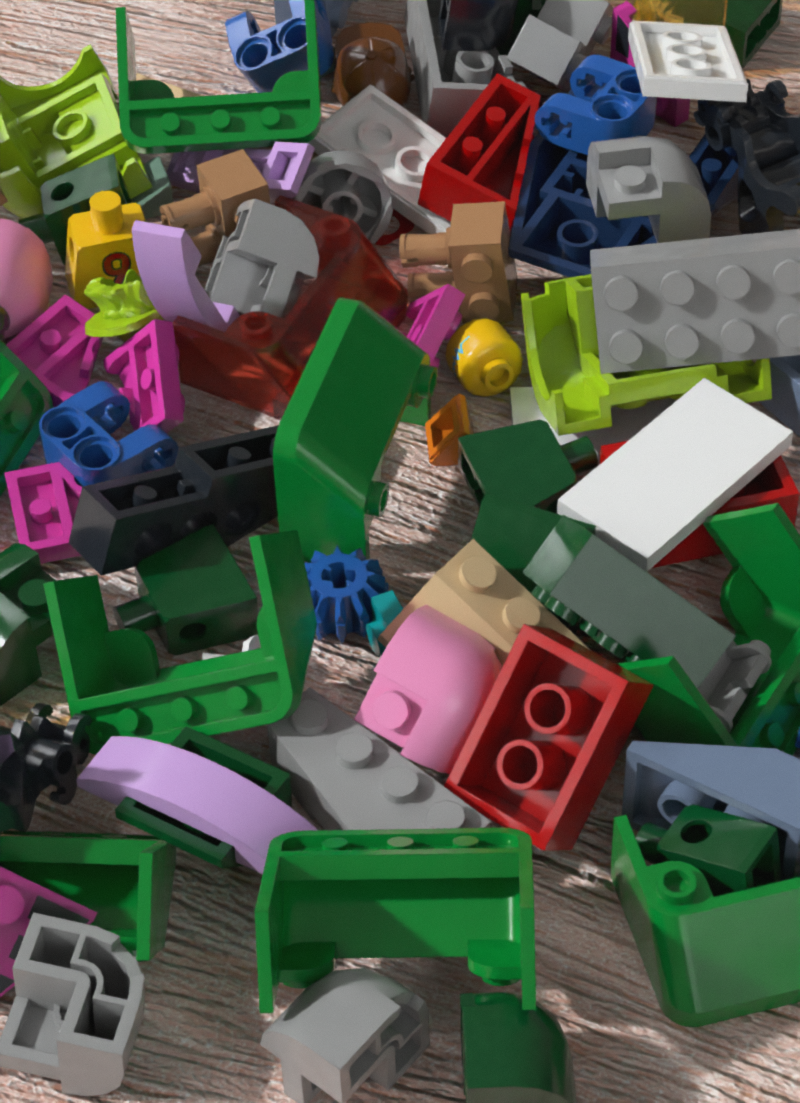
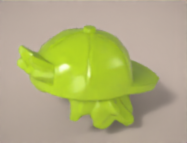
[84,269,180,342]

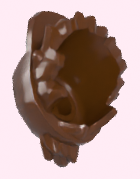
[331,22,415,108]

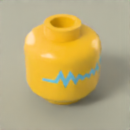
[445,318,523,397]

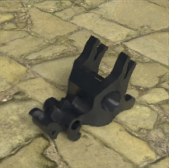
[693,79,800,235]
[0,703,92,833]

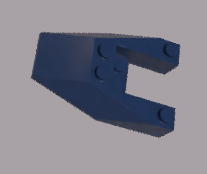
[508,74,738,277]

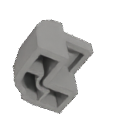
[586,136,711,243]
[204,198,319,329]
[0,912,145,1097]
[260,968,430,1103]

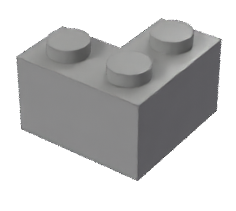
[506,0,613,93]

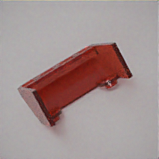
[173,195,408,420]

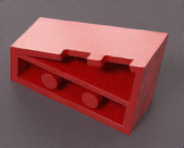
[417,73,541,231]

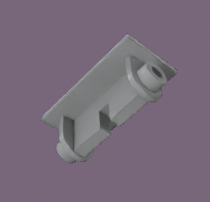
[698,640,772,733]

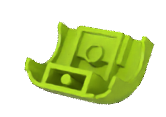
[0,44,153,218]
[521,274,772,436]

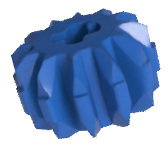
[305,544,389,644]

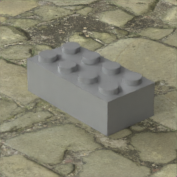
[590,229,800,374]

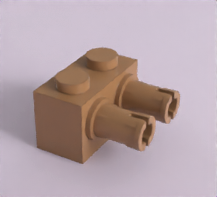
[160,149,270,267]
[399,201,518,323]

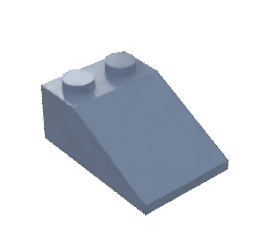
[622,741,800,881]

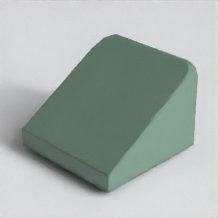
[131,156,173,219]

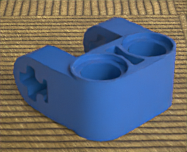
[225,0,334,93]
[534,54,657,155]
[39,381,179,487]

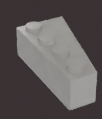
[404,0,526,137]
[267,687,491,830]

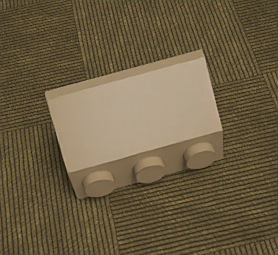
[377,539,589,667]

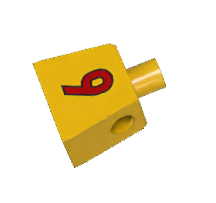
[65,191,147,309]

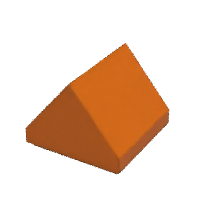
[425,393,474,466]

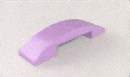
[166,142,315,203]
[131,220,249,340]
[76,736,318,874]

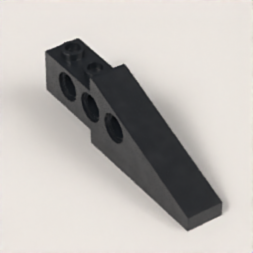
[68,425,279,576]

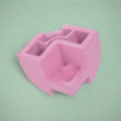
[0,218,53,339]
[354,605,502,774]

